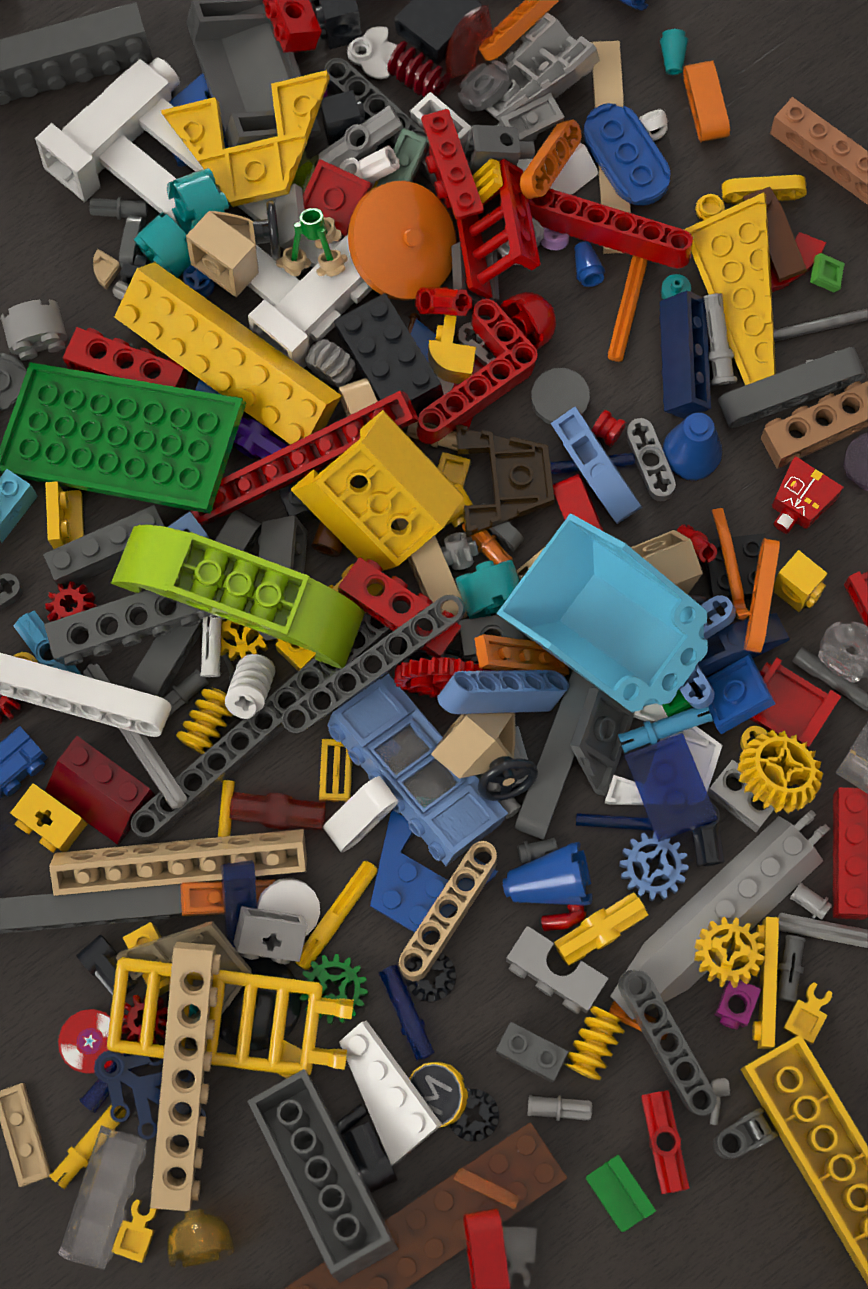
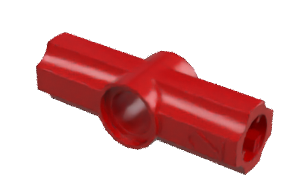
[641,1090,689,1194]

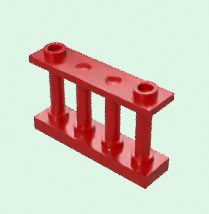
[457,158,541,299]

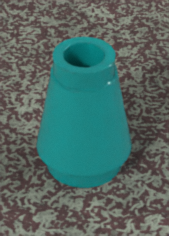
[660,29,688,75]

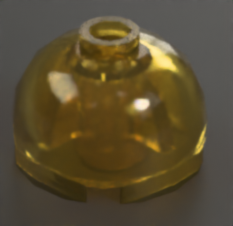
[167,1209,235,1267]

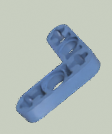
[679,595,736,709]

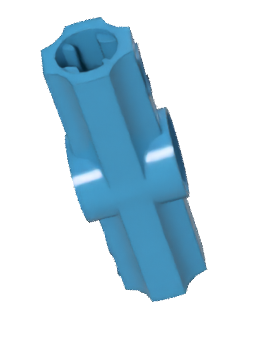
[13,610,82,675]

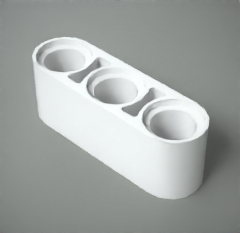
[323,776,399,853]

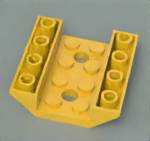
[291,410,464,571]

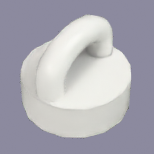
[639,110,668,141]

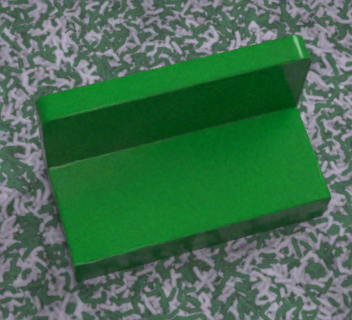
[586,1154,656,1232]

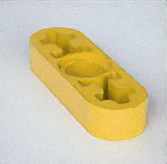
[721,175,807,204]

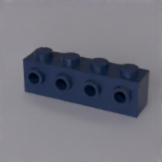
[659,290,711,419]

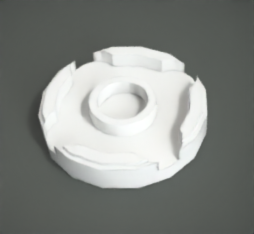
[257,878,320,936]

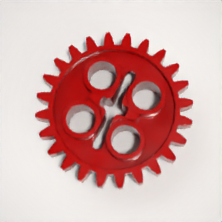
[394,657,495,698]

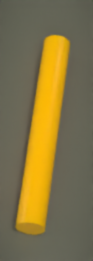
[218,780,235,837]

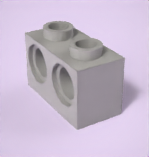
[707,759,774,832]

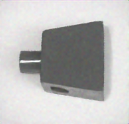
[464,125,535,175]

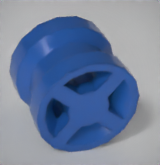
[183,265,215,298]

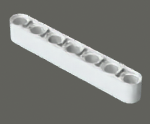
[0,653,172,737]

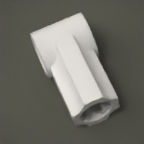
[339,146,400,189]

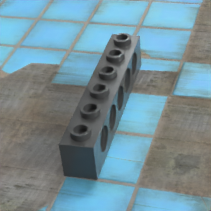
[44,590,219,666]

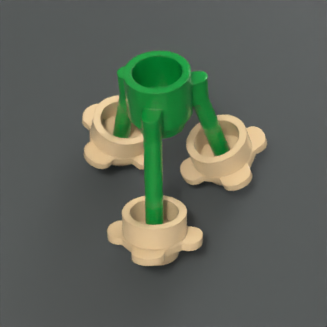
[276,208,348,277]

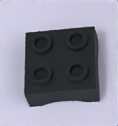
[705,533,774,601]

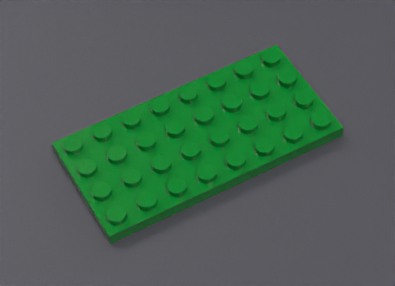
[0,362,246,514]

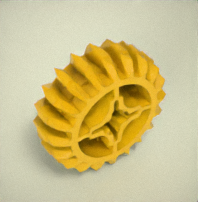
[737,730,823,814]

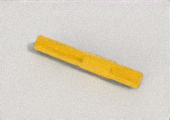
[294,860,378,970]

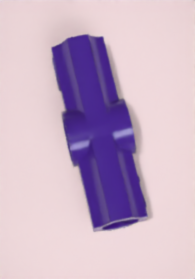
[233,417,287,460]

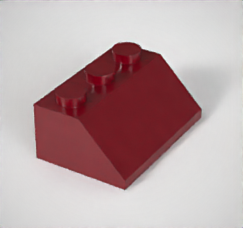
[45,736,156,845]

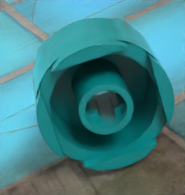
[167,168,229,234]
[133,212,191,278]
[455,560,520,619]

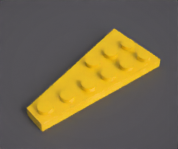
[684,192,776,385]

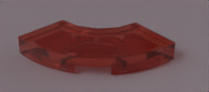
[446,5,493,78]

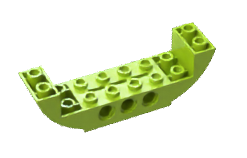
[111,525,365,669]

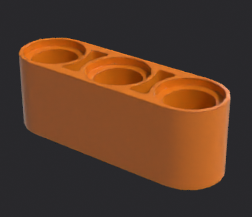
[683,61,730,142]

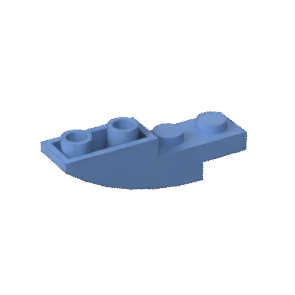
[551,407,642,524]

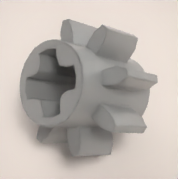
[441,533,479,570]

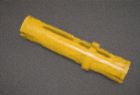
[49,1104,126,1189]

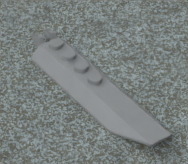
[610,810,830,1020]

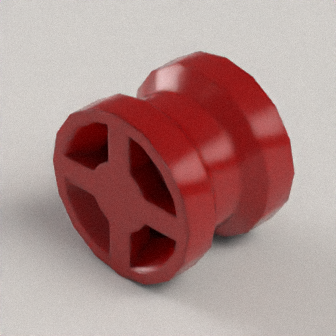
[592,410,627,447]

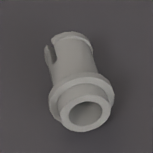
[789,882,832,920]

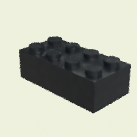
[334,293,444,414]

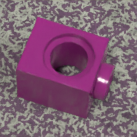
[714,980,761,1030]

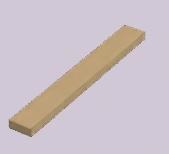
[591,41,631,254]

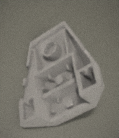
[485,13,600,121]

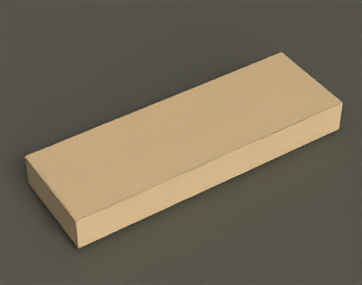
[0,1083,51,1187]

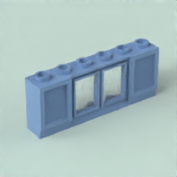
[327,674,508,866]

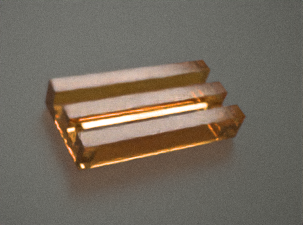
[454,1168,520,1209]

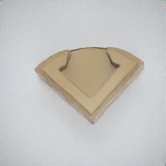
[93,249,122,290]

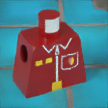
[772,456,843,534]

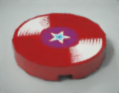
[58,1009,123,1074]

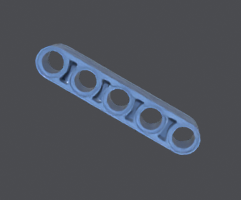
[438,670,569,714]

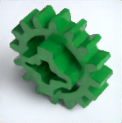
[300,954,368,1025]

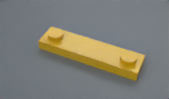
[753,917,779,1049]

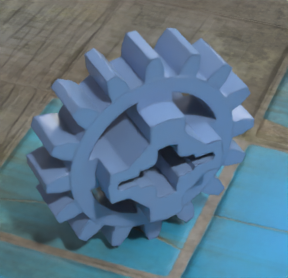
[619,831,689,901]

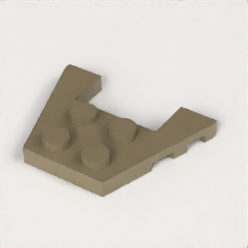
[116,921,252,1049]

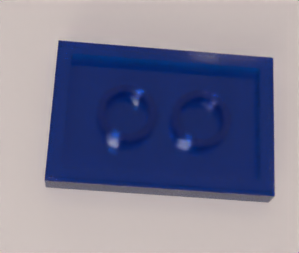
[624,733,718,842]

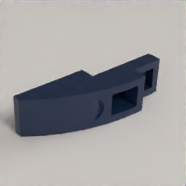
[689,613,790,684]

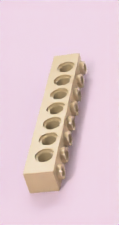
[49,829,307,896]
[150,942,221,1211]

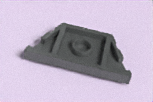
[570,687,635,796]

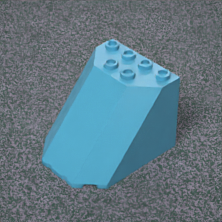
[496,513,708,712]

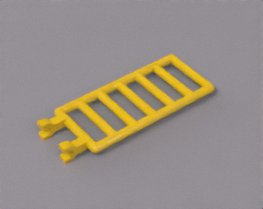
[107,957,354,1075]

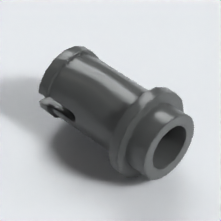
[517,837,558,864]

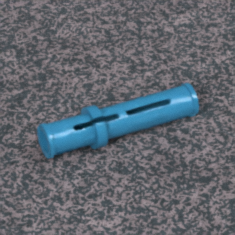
[618,707,713,753]

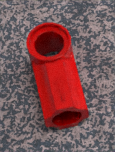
[415,287,472,316]

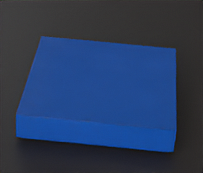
[696,654,776,734]

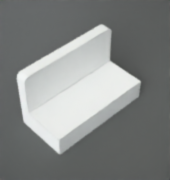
[536,144,599,195]

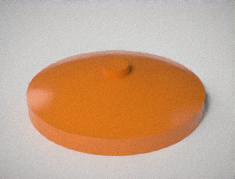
[348,181,456,301]

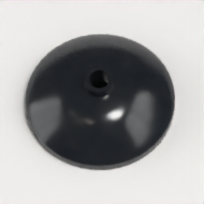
[219,956,302,1051]

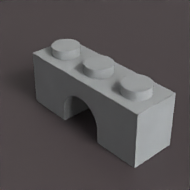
[506,926,608,1014]

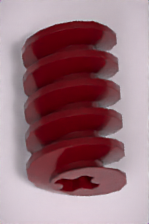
[387,41,451,98]

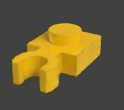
[783,983,832,1044]
[111,1199,158,1263]

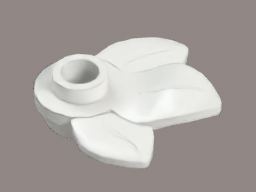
[347,27,397,79]

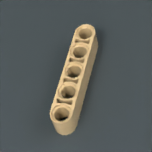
[399,841,497,981]

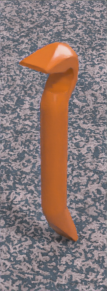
[712,508,750,620]

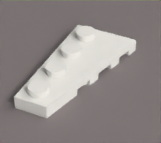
[339,1021,442,1166]

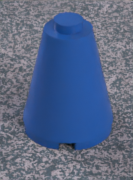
[662,413,722,480]
[503,842,592,906]

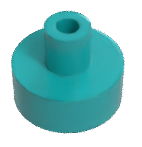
[661,274,691,300]

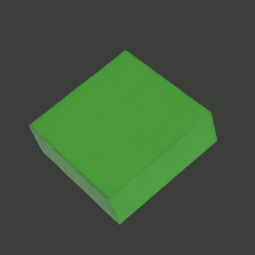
[810,253,845,292]

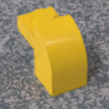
[428,315,476,384]

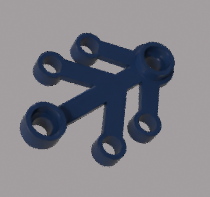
[94,1051,206,1139]

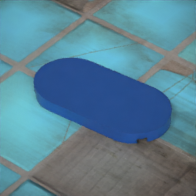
[583,103,670,205]

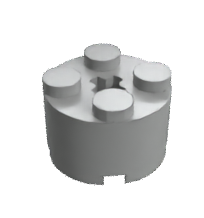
[0,300,67,361]

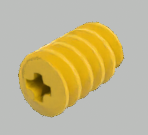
[176,687,233,754]
[564,1006,624,1080]

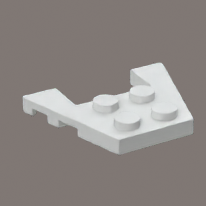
[605,703,723,805]

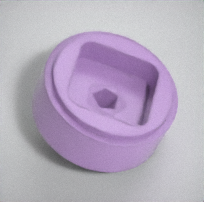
[540,227,569,250]

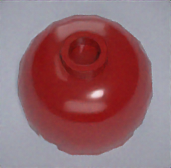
[500,292,556,350]

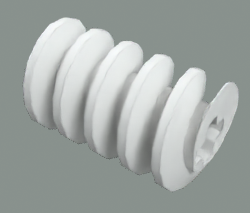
[225,654,275,719]

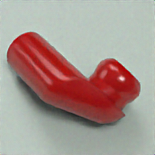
[541,905,587,931]

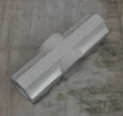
[318,105,404,167]

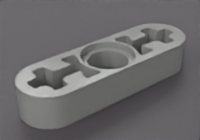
[626,418,676,501]

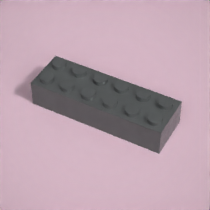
[0,2,153,105]
[247,1069,398,1283]

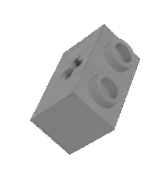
[233,906,308,964]

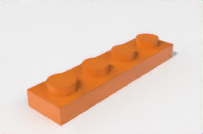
[474,634,569,676]

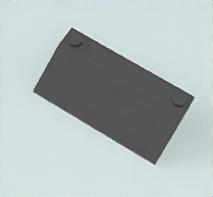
[186,0,321,148]

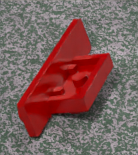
[421,109,483,220]

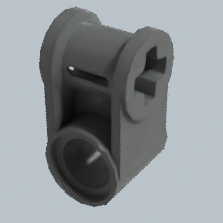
[713,1107,778,1160]

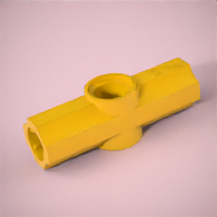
[554,892,648,966]

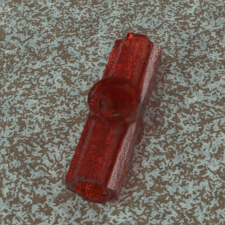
[229,792,326,831]

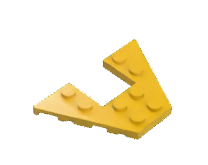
[161,70,330,207]

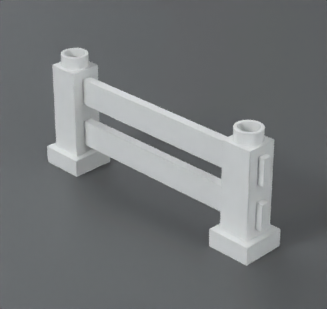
[35,58,372,368]

